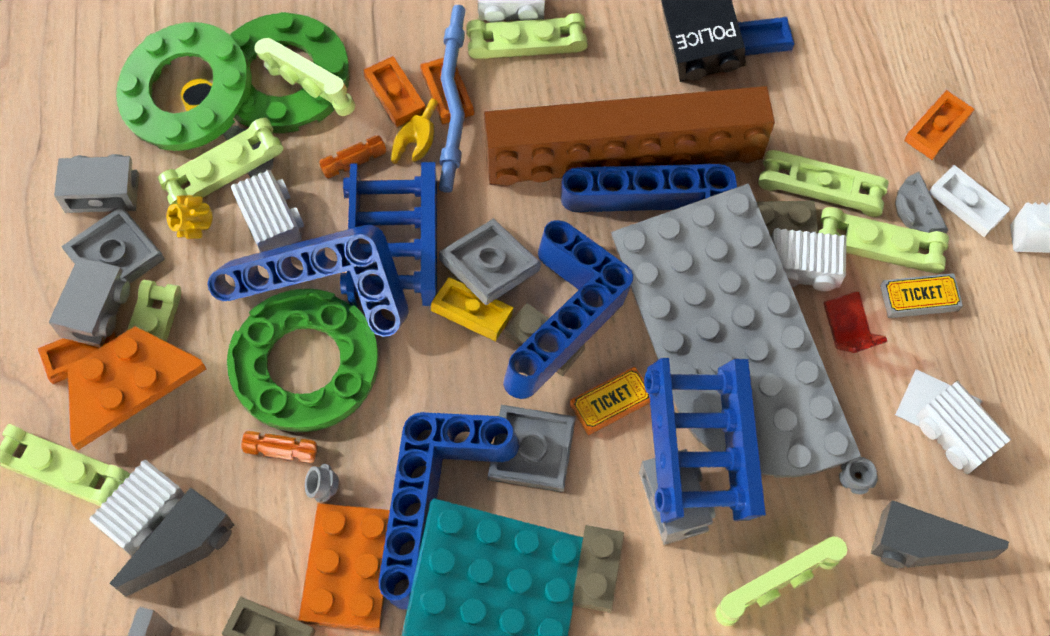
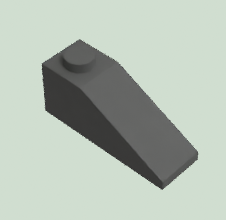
[109,487,234,597]
[870,500,1009,568]

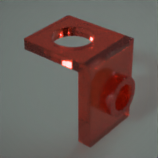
[823,291,888,353]

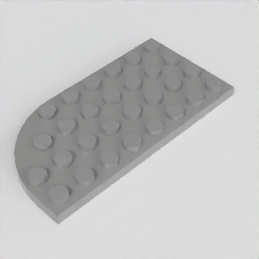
[611,183,861,478]

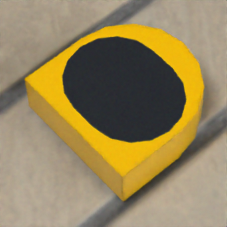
[181,79,212,112]

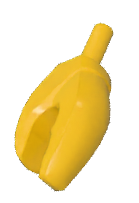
[391,98,438,164]

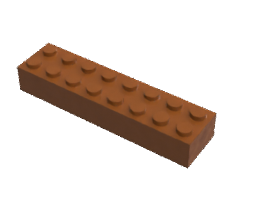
[484,86,775,186]

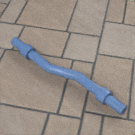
[439,5,466,193]

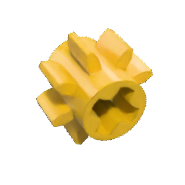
[166,195,213,239]

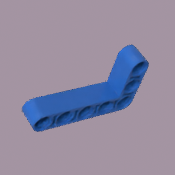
[561,164,737,212]
[503,220,633,399]
[207,225,409,337]
[379,412,520,610]

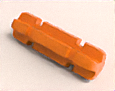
[319,135,386,178]
[241,431,318,463]

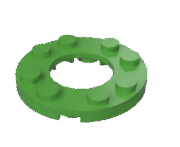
[230,12,350,133]
[116,22,252,151]
[227,289,379,433]

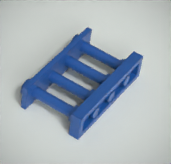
[340,162,437,307]
[644,358,766,523]

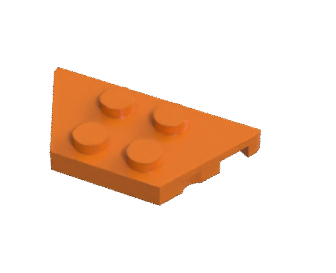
[68,326,206,450]

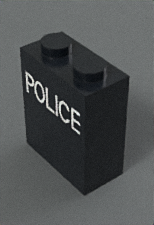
[661,0,746,82]

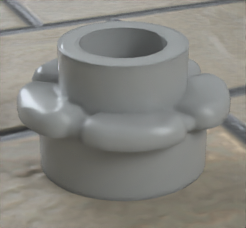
[839,457,878,494]
[305,464,339,502]

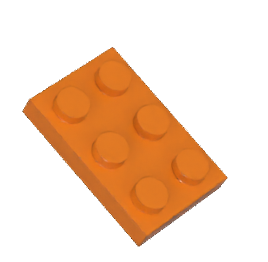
[298,503,390,631]

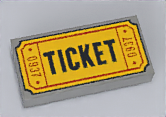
[880,273,963,318]

